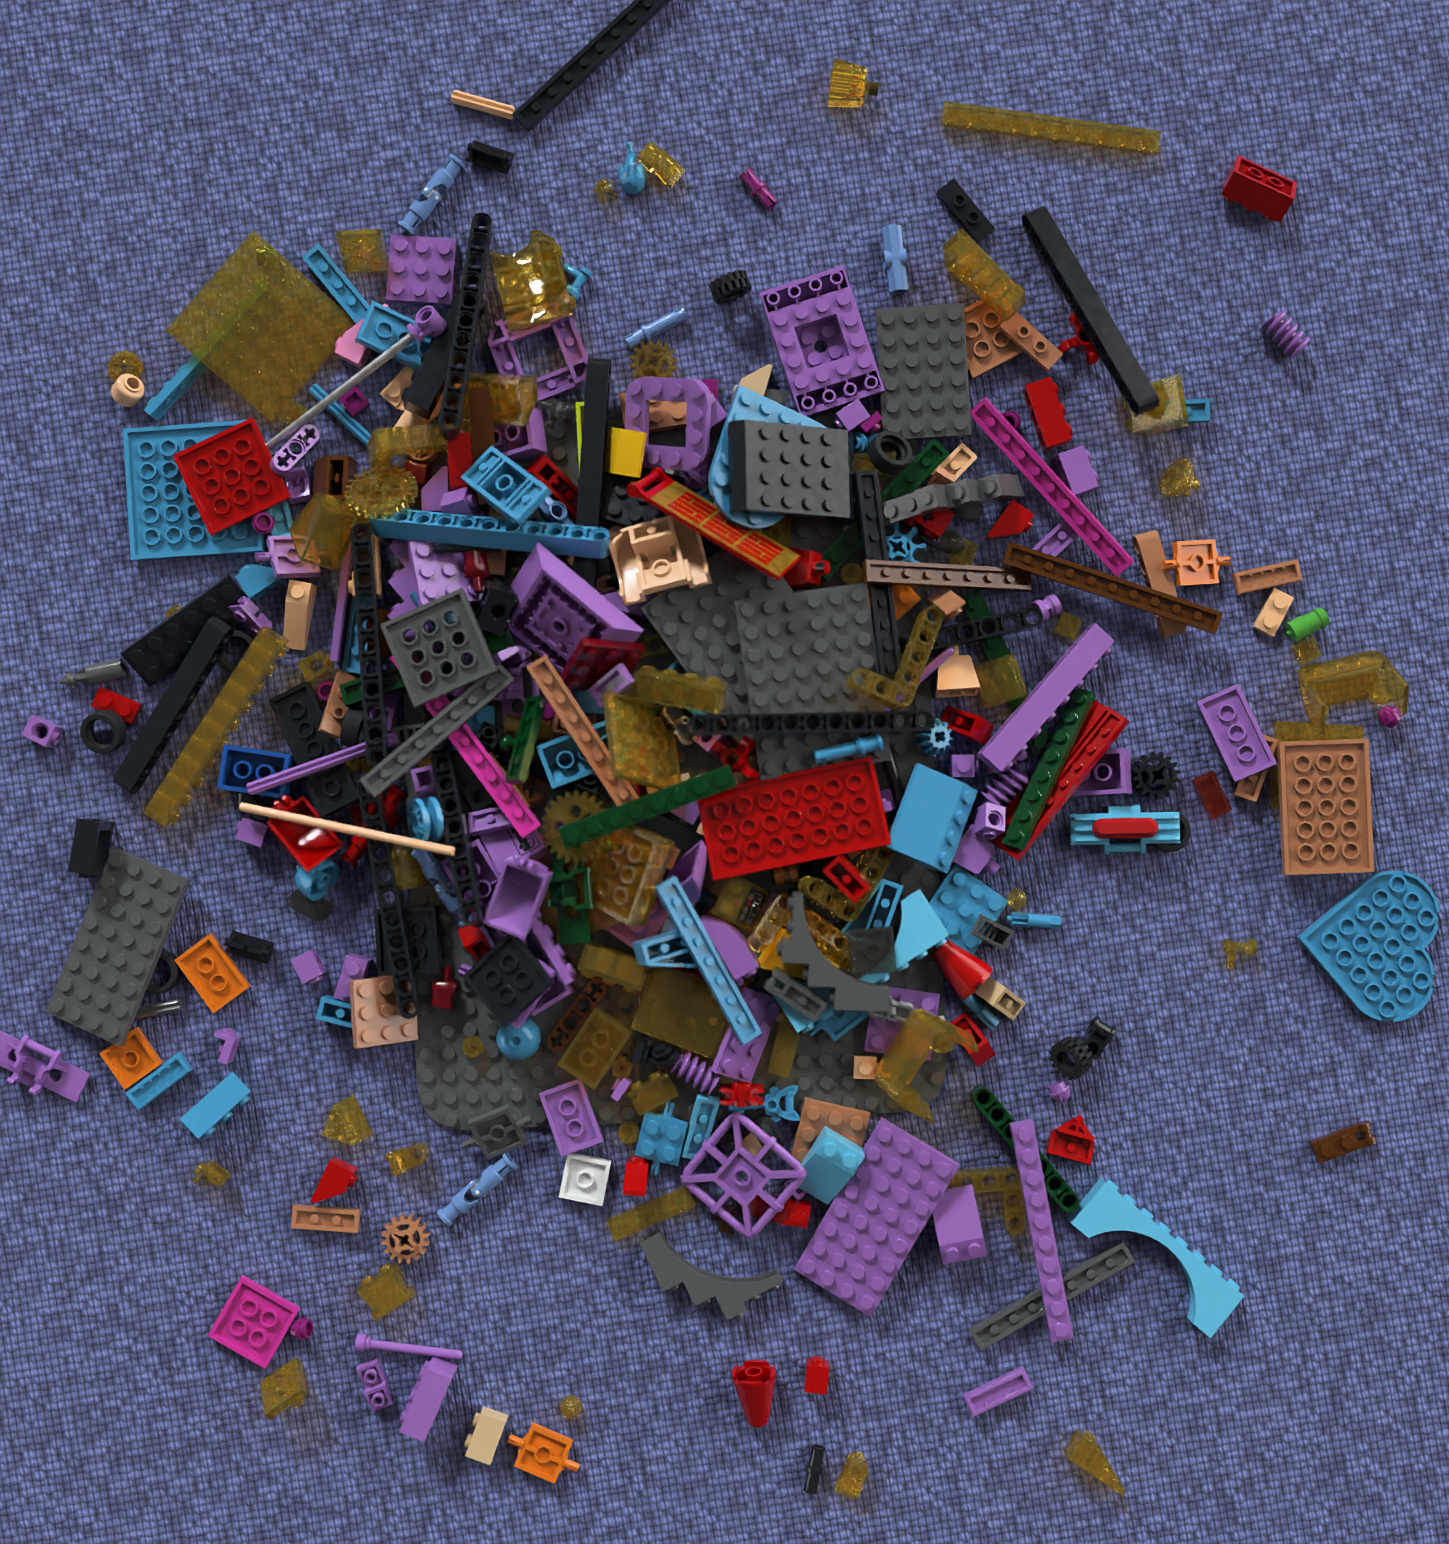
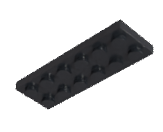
[120,574,248,687]
[268,681,359,819]

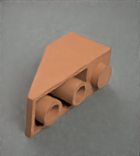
[925,588,966,623]

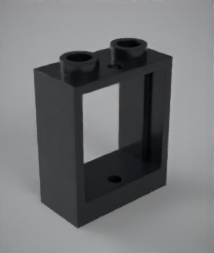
[68,818,114,879]

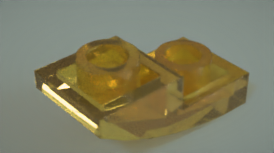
[636,141,686,188]

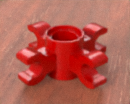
[1057,313,1101,365]
[711,735,760,781]
[719,1081,764,1107]

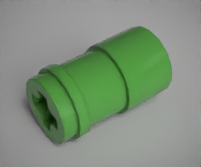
[1285,607,1330,642]

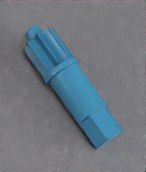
[1006,912,1061,929]

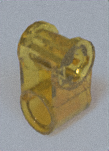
[384,1142,430,1176]
[834,1452,868,1501]

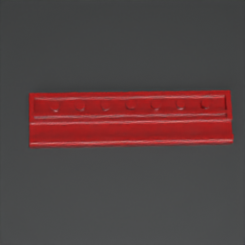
[987,700,1129,862]

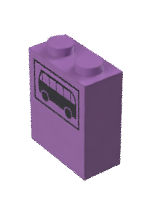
[480,814,552,874]

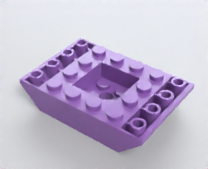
[759,265,885,416]
[500,543,643,673]

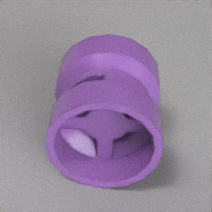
[1031,594,1062,622]

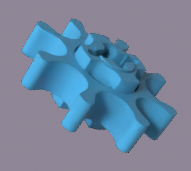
[886,523,927,562]

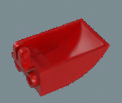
[266,795,344,872]

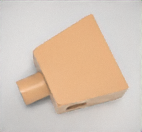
[935,646,980,698]

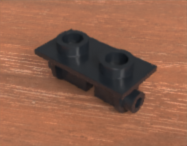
[466,140,515,175]
[224,930,275,964]

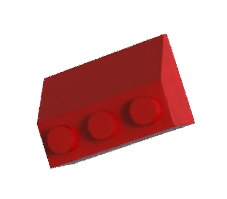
[1221,155,1297,222]

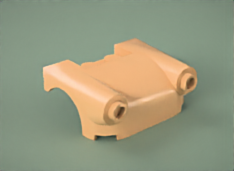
[609,516,712,606]

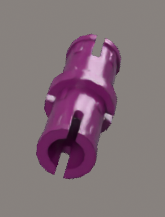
[739,168,778,211]

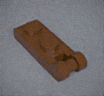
[1309,1120,1377,1164]

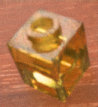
[296,650,335,684]

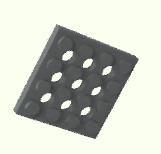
[380,588,498,708]

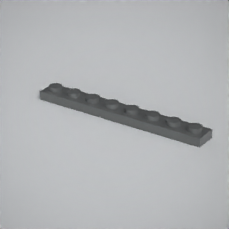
[360,663,515,798]
[969,1240,1135,1351]

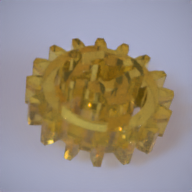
[630,339,677,378]

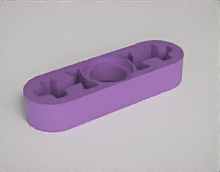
[270,424,320,475]

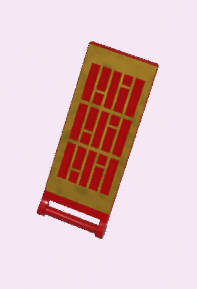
[626,467,801,580]

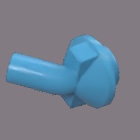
[854,432,878,454]

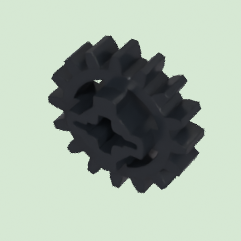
[1131,752,1180,799]

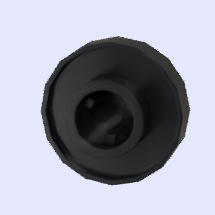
[648,1039,681,1070]

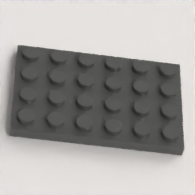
[875,303,972,440]

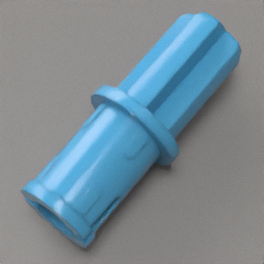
[960,994,999,1030]

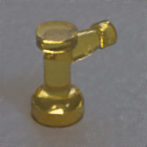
[1222,939,1257,969]

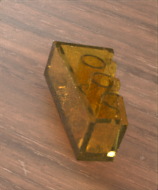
[942,228,1026,322]

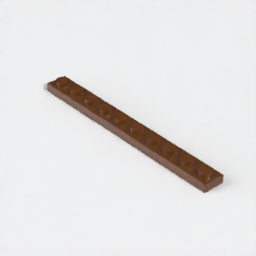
[1002,542,1223,634]

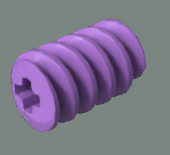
[1260,310,1310,360]
[981,760,1029,807]
[670,1051,721,1097]

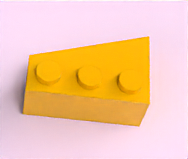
[758,926,840,979]

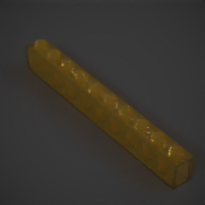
[143,626,290,827]

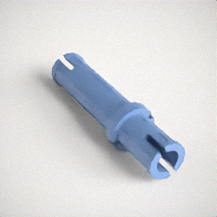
[624,306,688,350]

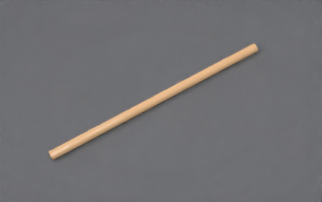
[239,802,455,856]

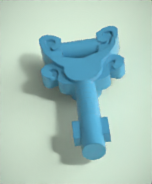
[729,1084,800,1122]

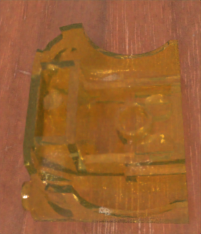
[490,230,577,333]

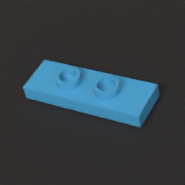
[125,1052,193,1111]

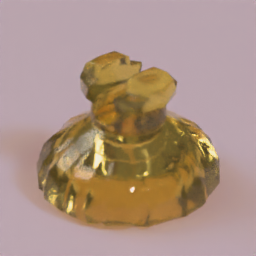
[1159,458,1201,497]

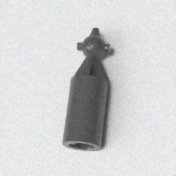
[58,658,128,689]

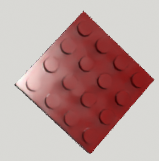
[172,417,292,536]

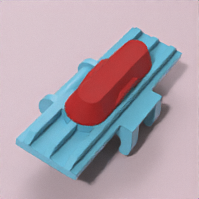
[1070,805,1180,855]

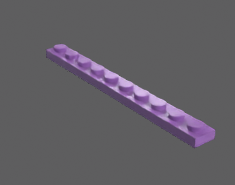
[1009,1119,1073,1342]

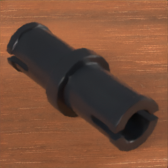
[803,1444,825,1494]

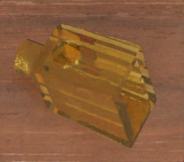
[827,58,879,108]

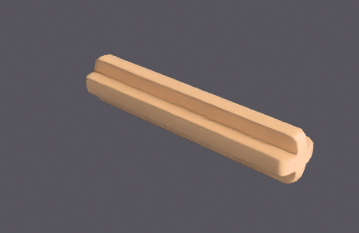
[451,90,515,119]

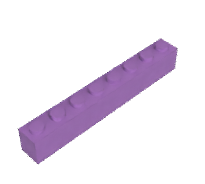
[976,623,1114,773]

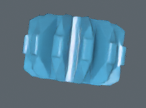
[915,719,954,756]

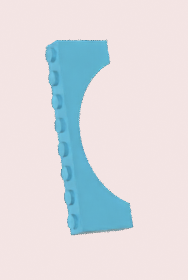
[774,889,949,1033]
[1067,1178,1244,1338]

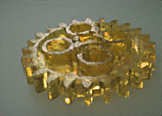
[344,464,419,519]
[540,791,613,864]

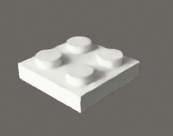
[559,1153,612,1206]

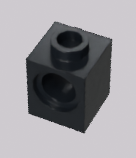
[462,780,496,812]

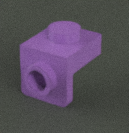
[284,466,312,504]

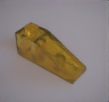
[1063,1428,1126,1496]

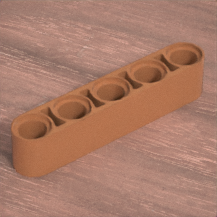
[1133,530,1186,639]

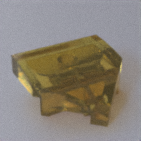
[321,1095,373,1145]

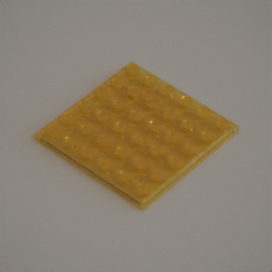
[165,230,356,422]

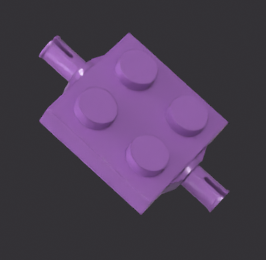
[255,535,332,579]

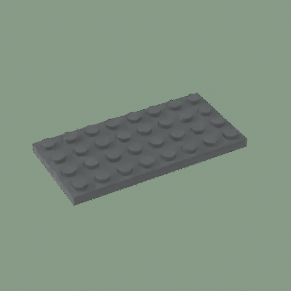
[45,847,191,1046]

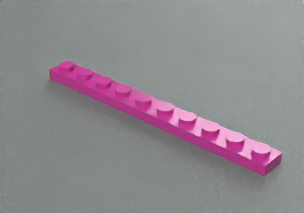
[970,397,1134,577]
[390,654,541,839]

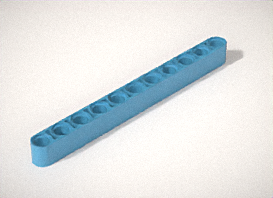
[369,507,610,558]

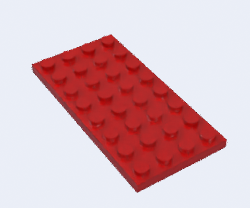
[697,756,891,881]

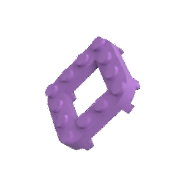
[488,301,588,406]
[625,376,714,471]

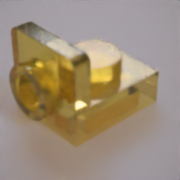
[192,1159,232,1187]

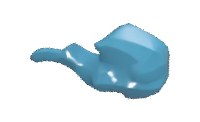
[618,142,645,194]

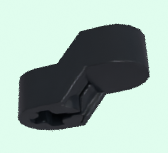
[235,792,273,820]

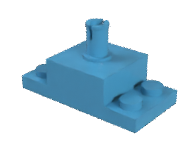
[461,445,552,525]

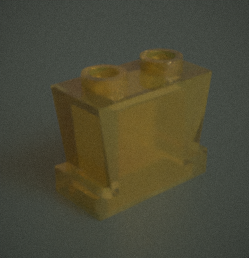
[356,1261,417,1321]

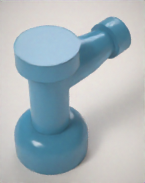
[562,263,592,301]

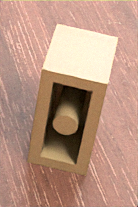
[464,1406,508,1465]

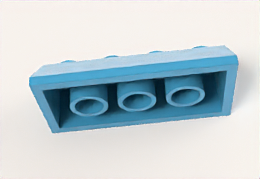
[536,715,637,789]

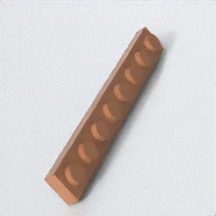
[526,655,639,805]

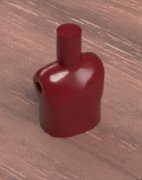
[390,460,432,486]
[463,550,490,594]
[430,966,458,1009]

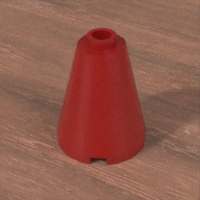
[931,939,993,1000]
[732,1360,776,1428]

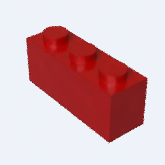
[1022,377,1073,452]

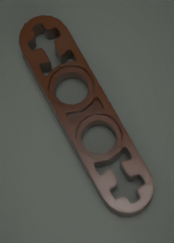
[546,977,607,1052]

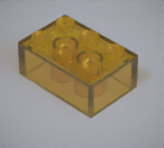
[577,941,650,993]
[557,1005,633,1090]

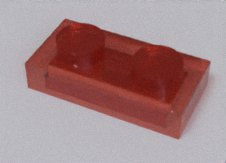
[1191,770,1232,819]

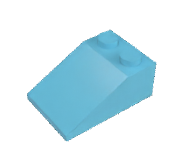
[790,1126,865,1205]

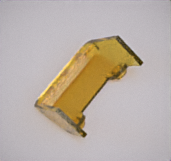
[1297,650,1409,735]
[874,1008,979,1123]

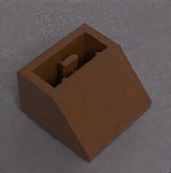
[312,455,358,505]

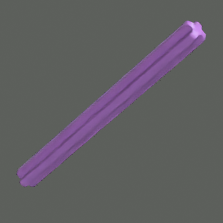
[246,733,398,795]

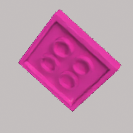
[208,1275,301,1369]

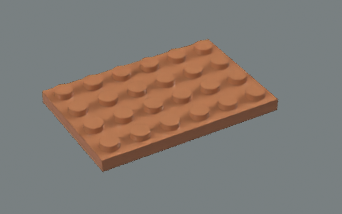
[1277,739,1374,875]

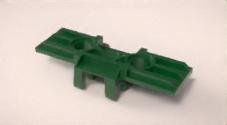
[545,836,596,945]

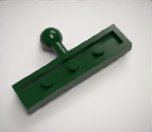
[498,695,546,785]

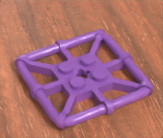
[680,1111,807,1239]

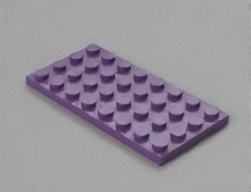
[794,1117,960,1317]

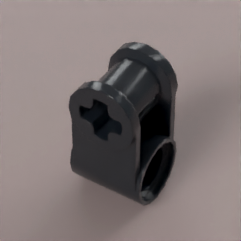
[1081,1016,1116,1060]

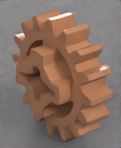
[381,1213,430,1264]

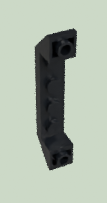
[476,721,602,796]

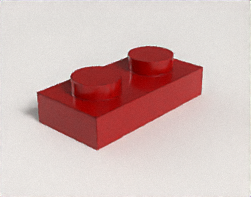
[91,686,143,724]

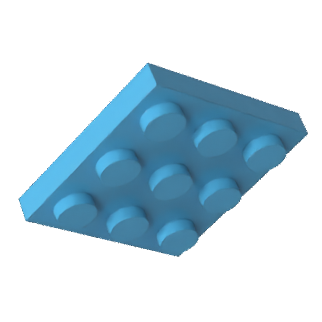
[928,863,1009,955]

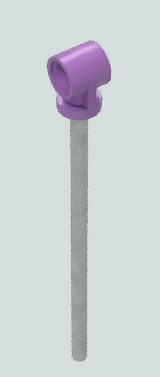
[266,305,447,451]

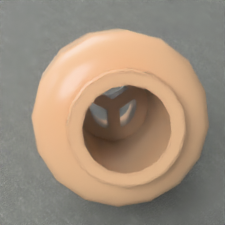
[111,374,145,407]

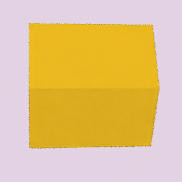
[604,427,647,478]

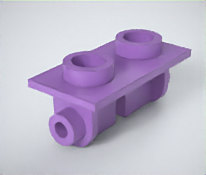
[229,596,274,639]

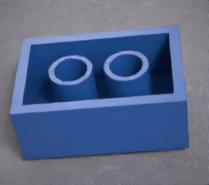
[217,745,295,798]

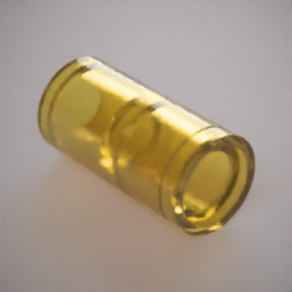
[503,713,552,742]

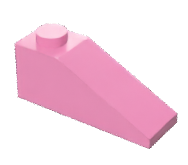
[335,303,390,369]

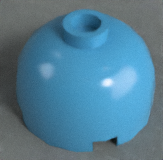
[295,858,340,901]
[496,1017,541,1061]

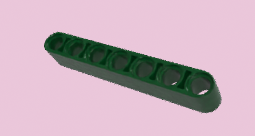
[971,1085,1080,1212]

